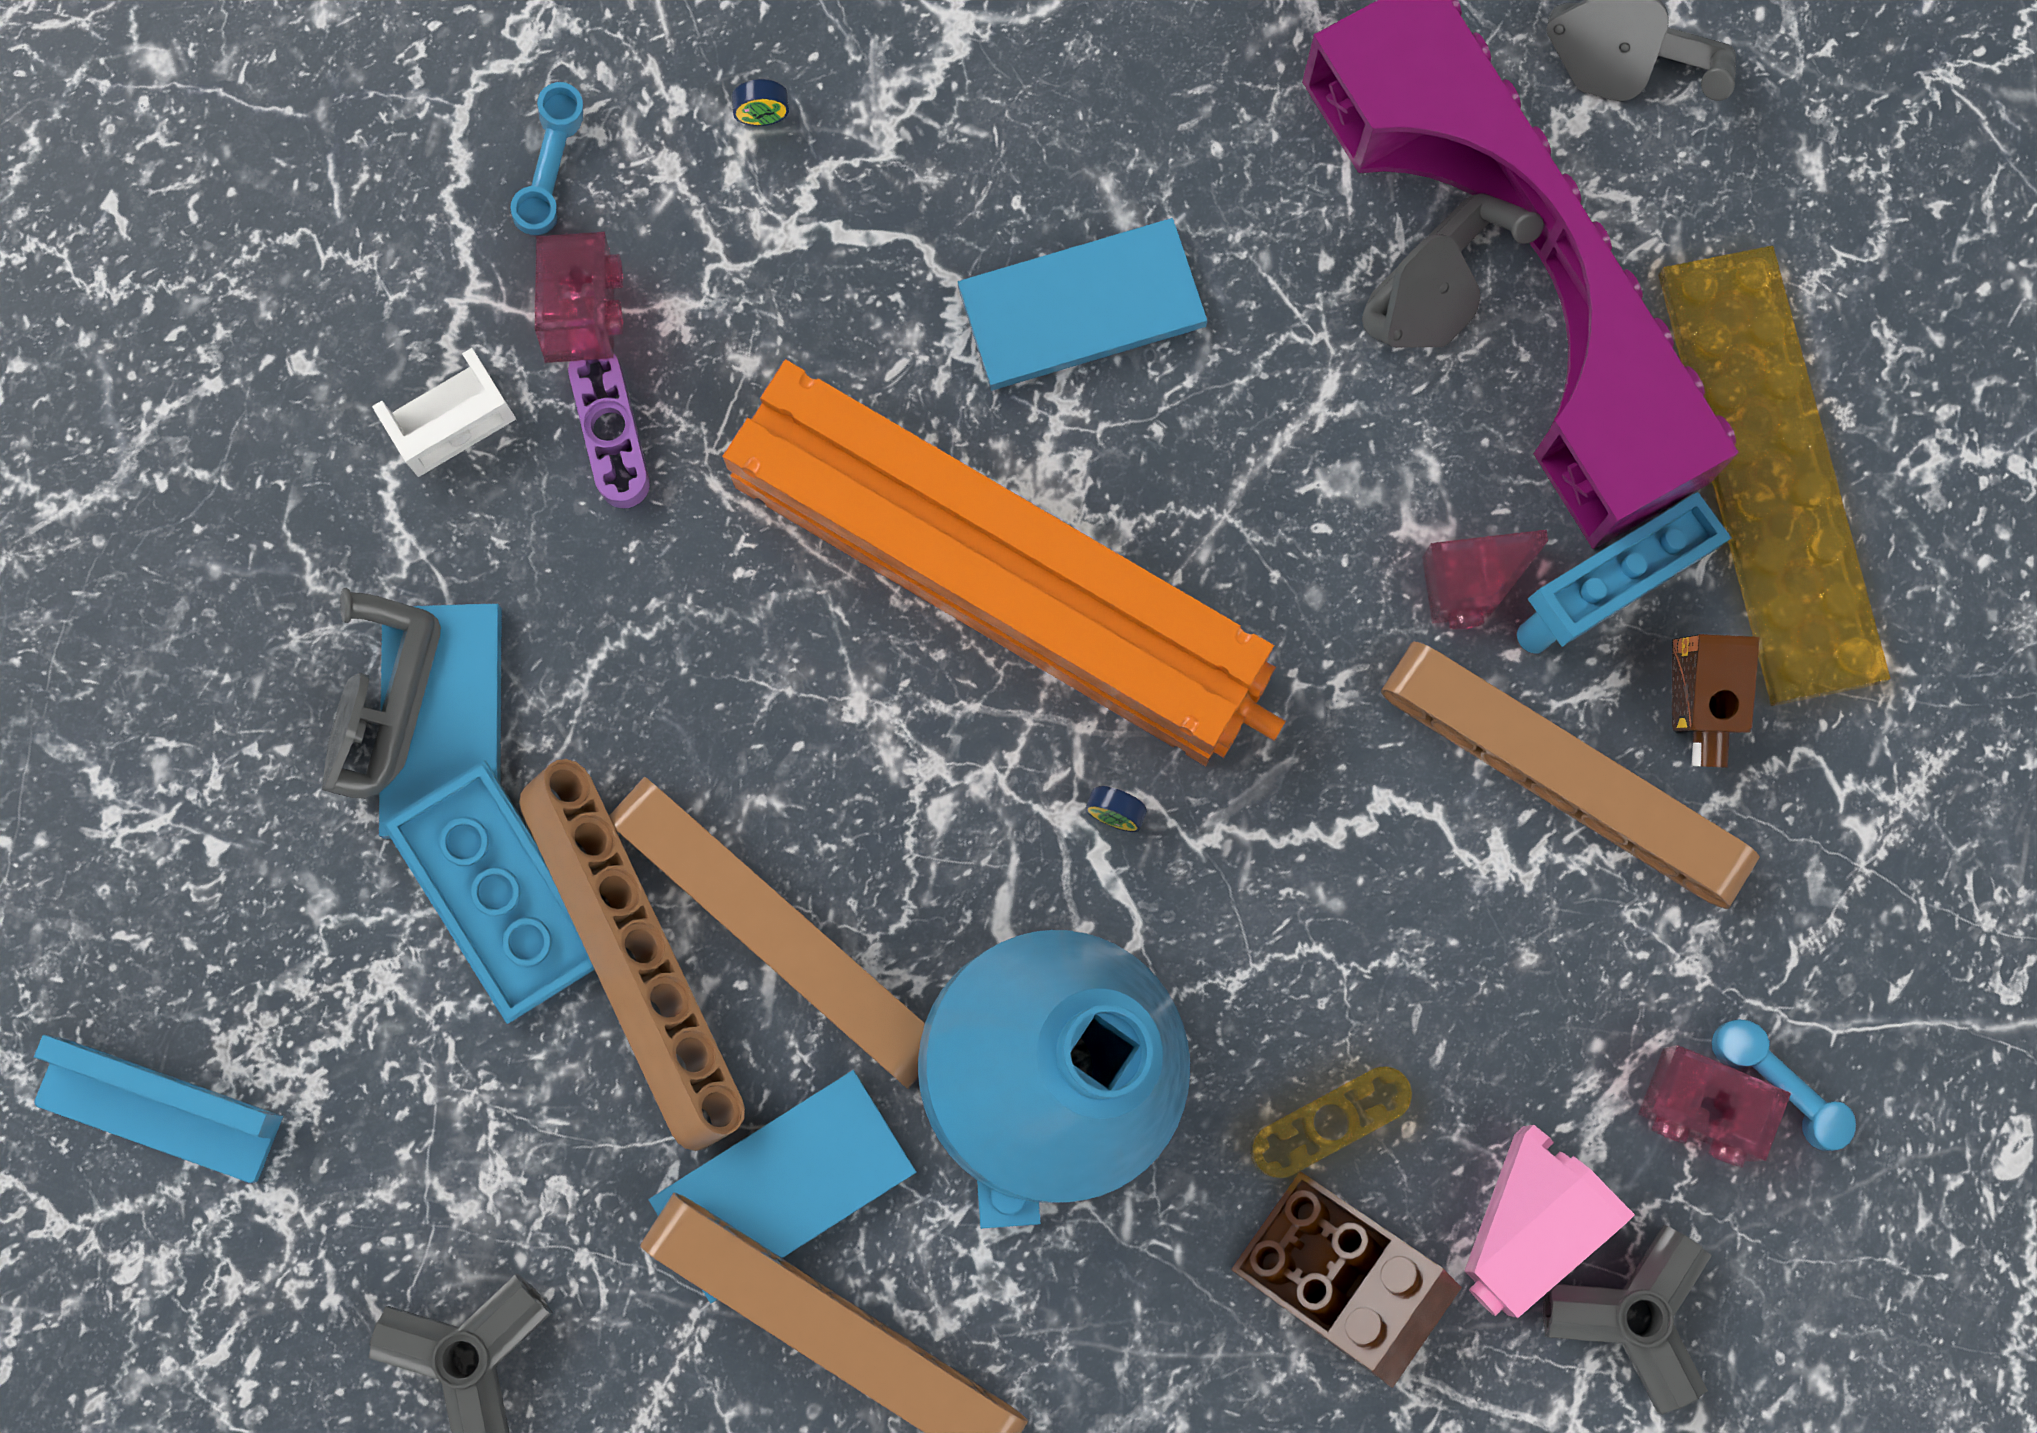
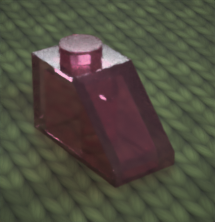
[1422,530,1548,629]

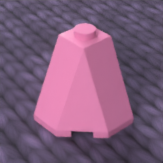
[1464,1125,1635,1318]

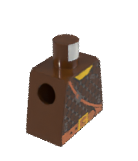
[1672,634,1760,768]

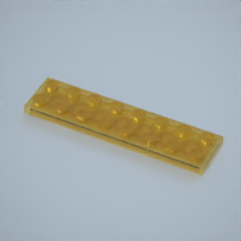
[1658,245,1891,706]

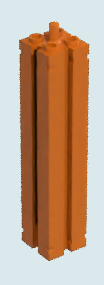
[722,359,1286,767]

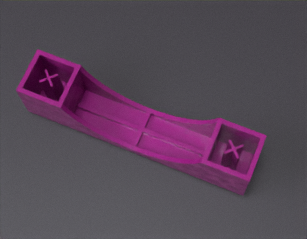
[1302,0,1739,549]

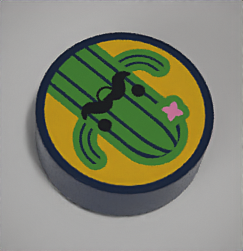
[731,79,789,126]
[1085,786,1147,832]

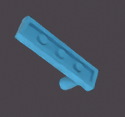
[1517,492,1732,654]

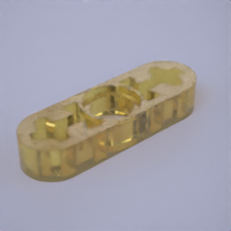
[1250,1066,1412,1178]

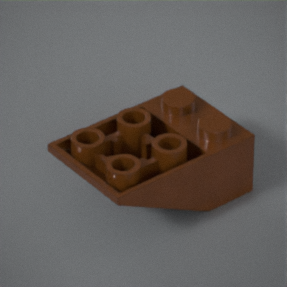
[1231,1171,1462,1388]

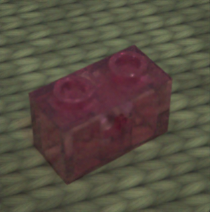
[535,232,623,363]
[1638,1045,1791,1168]

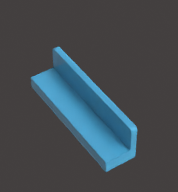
[34,1035,283,1183]

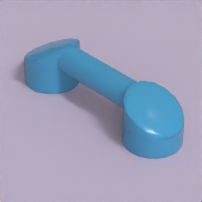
[511,82,583,235]
[1712,1019,1856,1151]

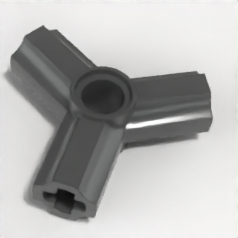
[1542,1225,1712,1415]
[368,1274,553,1433]

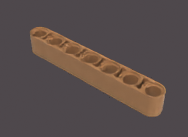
[1381,642,1760,909]
[519,759,745,1151]
[609,777,925,1089]
[640,1192,1028,1433]

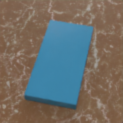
[957,218,1207,391]
[379,603,502,839]
[381,760,595,1024]
[648,1070,917,1304]

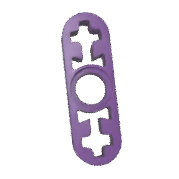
[568,345,650,508]

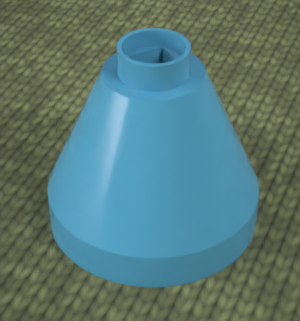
[918,930,1190,1203]

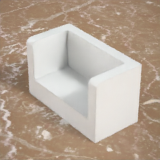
[372,348,516,477]

